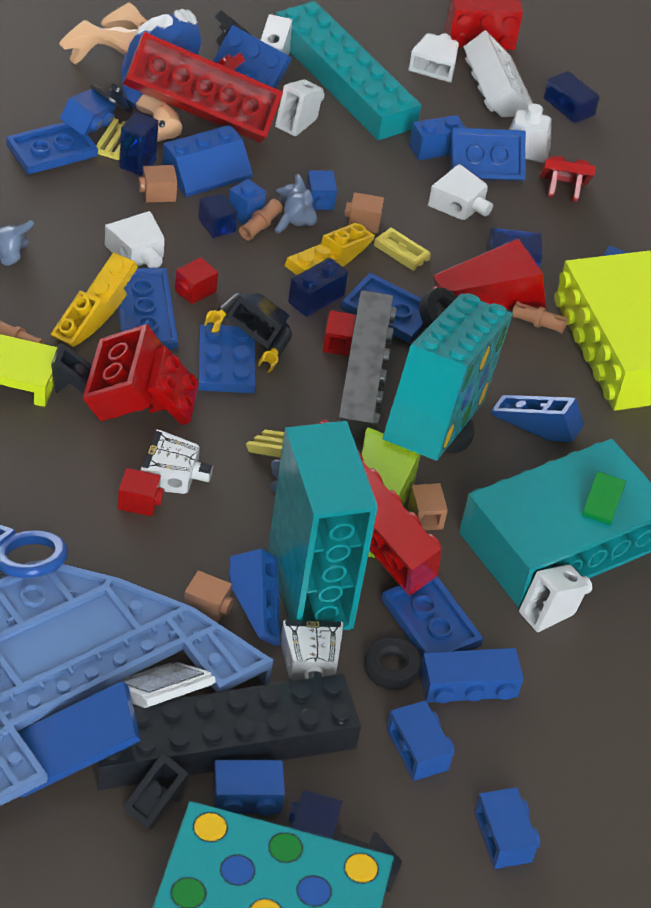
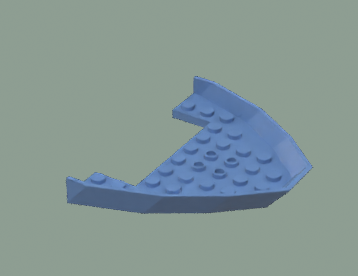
[0,560,273,806]

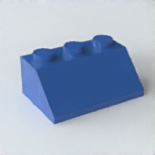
[162,125,253,197]

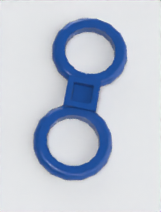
[0,525,68,578]

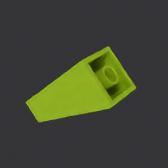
[361,427,421,558]

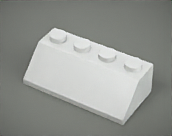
[464,30,533,117]

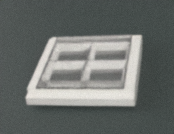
[108,662,216,708]

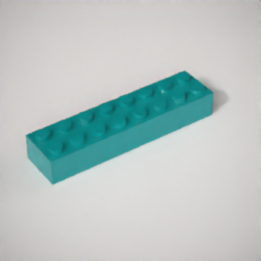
[275,1,421,141]

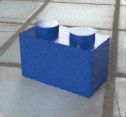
[59,88,116,135]
[409,115,466,161]
[386,700,454,781]
[213,760,285,815]
[474,787,540,869]

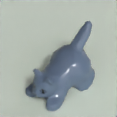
[275,174,317,233]
[0,220,34,266]

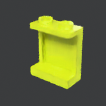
[0,334,57,407]

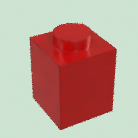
[175,257,218,304]
[322,310,356,356]
[118,468,165,517]

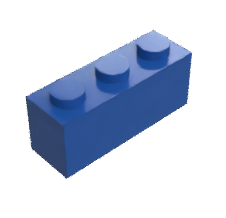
[419,648,524,703]

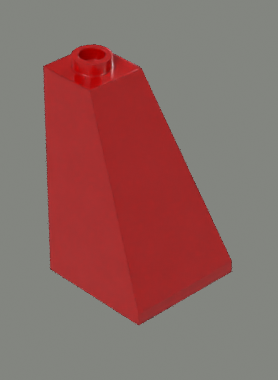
[432,238,546,310]

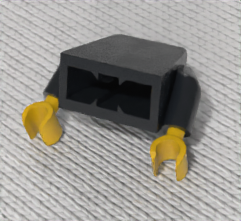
[204,293,292,373]

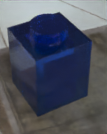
[198,193,238,238]

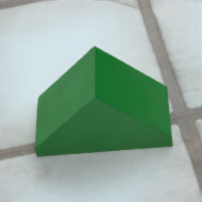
[582,471,626,525]

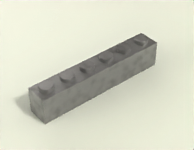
[338,290,397,439]

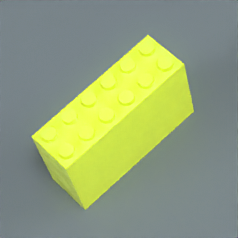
[554,251,651,411]

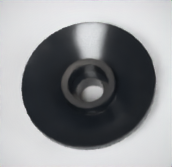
[90,83,133,114]

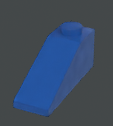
[491,395,584,443]
[228,548,281,647]

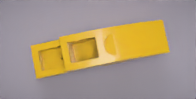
[285,222,375,281]
[50,252,138,347]

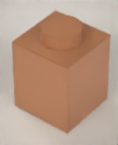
[138,165,177,203]
[344,192,384,233]
[408,483,448,530]
[184,570,234,623]

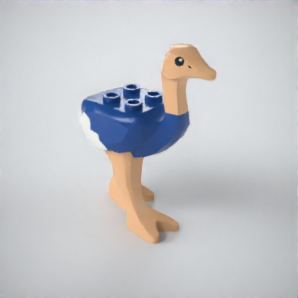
[59,2,201,147]

